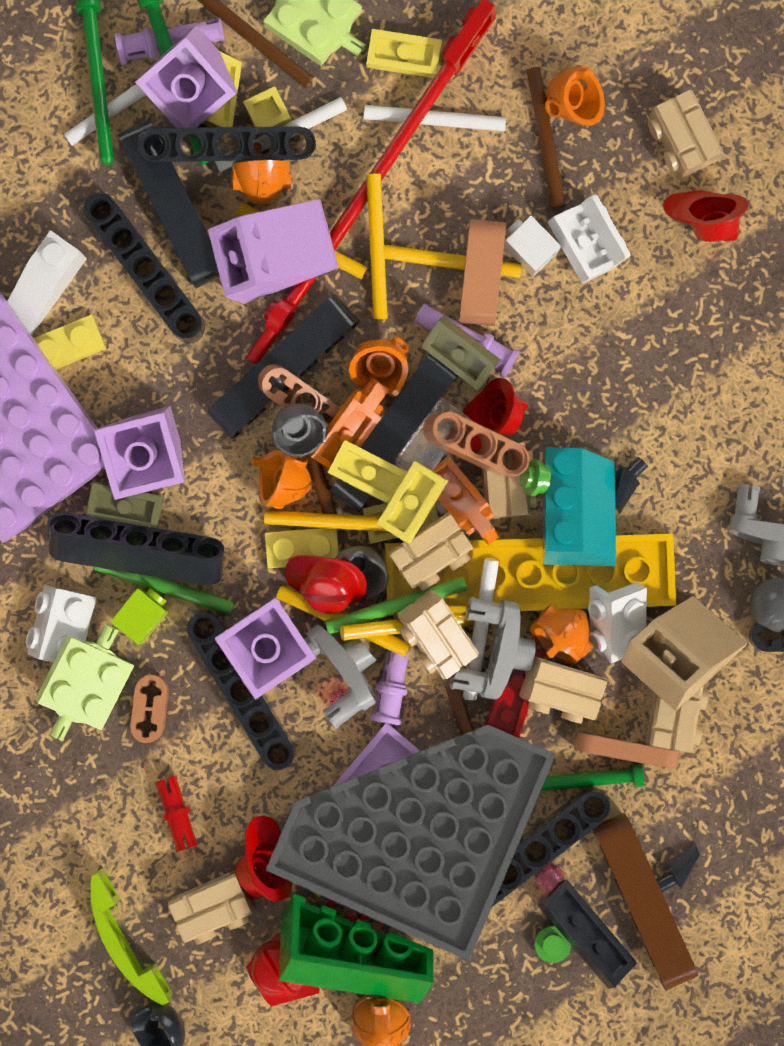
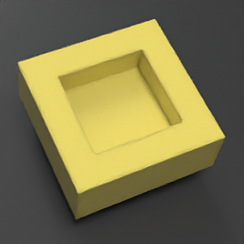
[243,86,291,136]

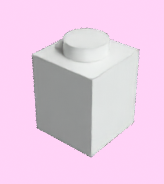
[504,216,561,277]

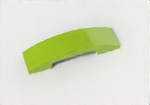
[90,868,173,1005]

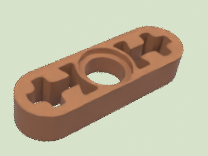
[258,364,341,428]
[574,731,680,769]

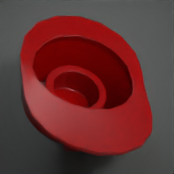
[663,190,749,242]
[460,378,528,452]
[285,555,367,614]
[236,815,293,902]
[246,933,320,1007]

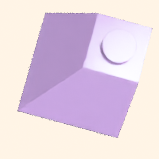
[135,25,237,137]
[94,406,185,500]
[215,597,317,700]

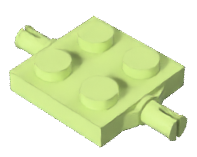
[264,0,366,67]
[35,624,134,741]

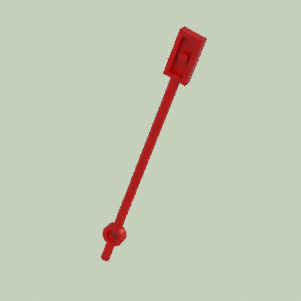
[245,0,496,365]

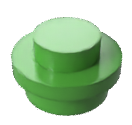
[520,459,551,496]
[534,925,571,963]

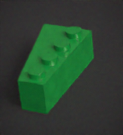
[279,894,434,1003]

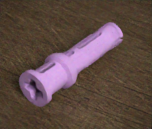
[114,18,225,65]
[414,303,520,379]
[370,615,410,725]

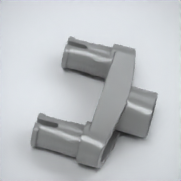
[729,484,784,566]
[450,597,535,700]
[296,624,377,729]

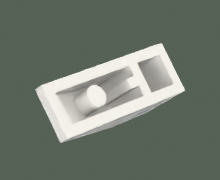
[7,230,86,336]

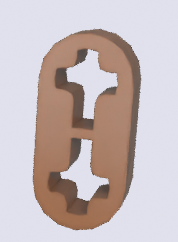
[130,674,169,743]

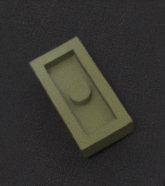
[421,316,501,391]
[86,483,165,528]

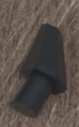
[615,457,648,514]
[656,842,700,892]

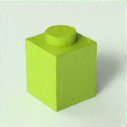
[110,587,169,645]

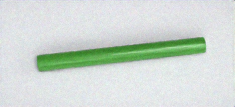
[94,567,234,616]
[325,577,467,635]

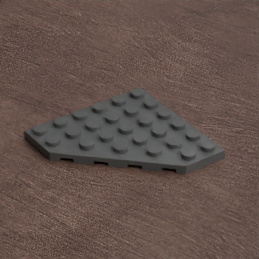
[266,725,556,961]

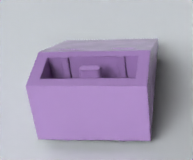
[208,199,339,304]

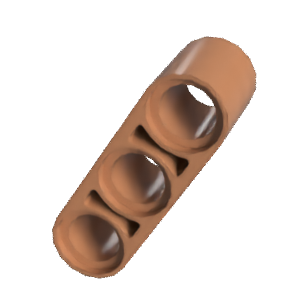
[459,219,506,326]
[423,412,529,476]

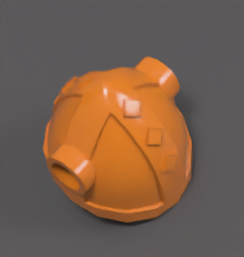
[545,65,605,126]
[231,142,291,206]
[349,336,409,397]
[250,450,311,509]
[530,604,594,664]
[351,995,411,1046]

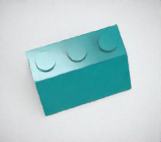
[543,447,616,566]

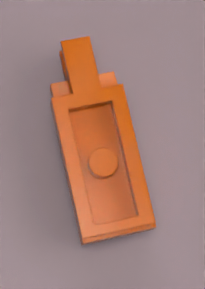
[309,377,389,469]
[431,456,500,545]

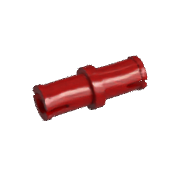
[155,775,198,852]

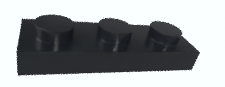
[538,879,637,989]

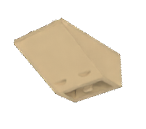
[621,596,747,711]

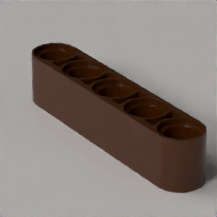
[592,812,699,991]

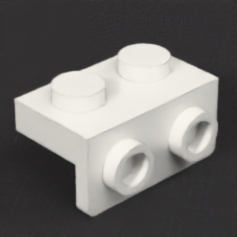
[547,194,630,284]
[588,582,647,663]
[26,585,96,662]

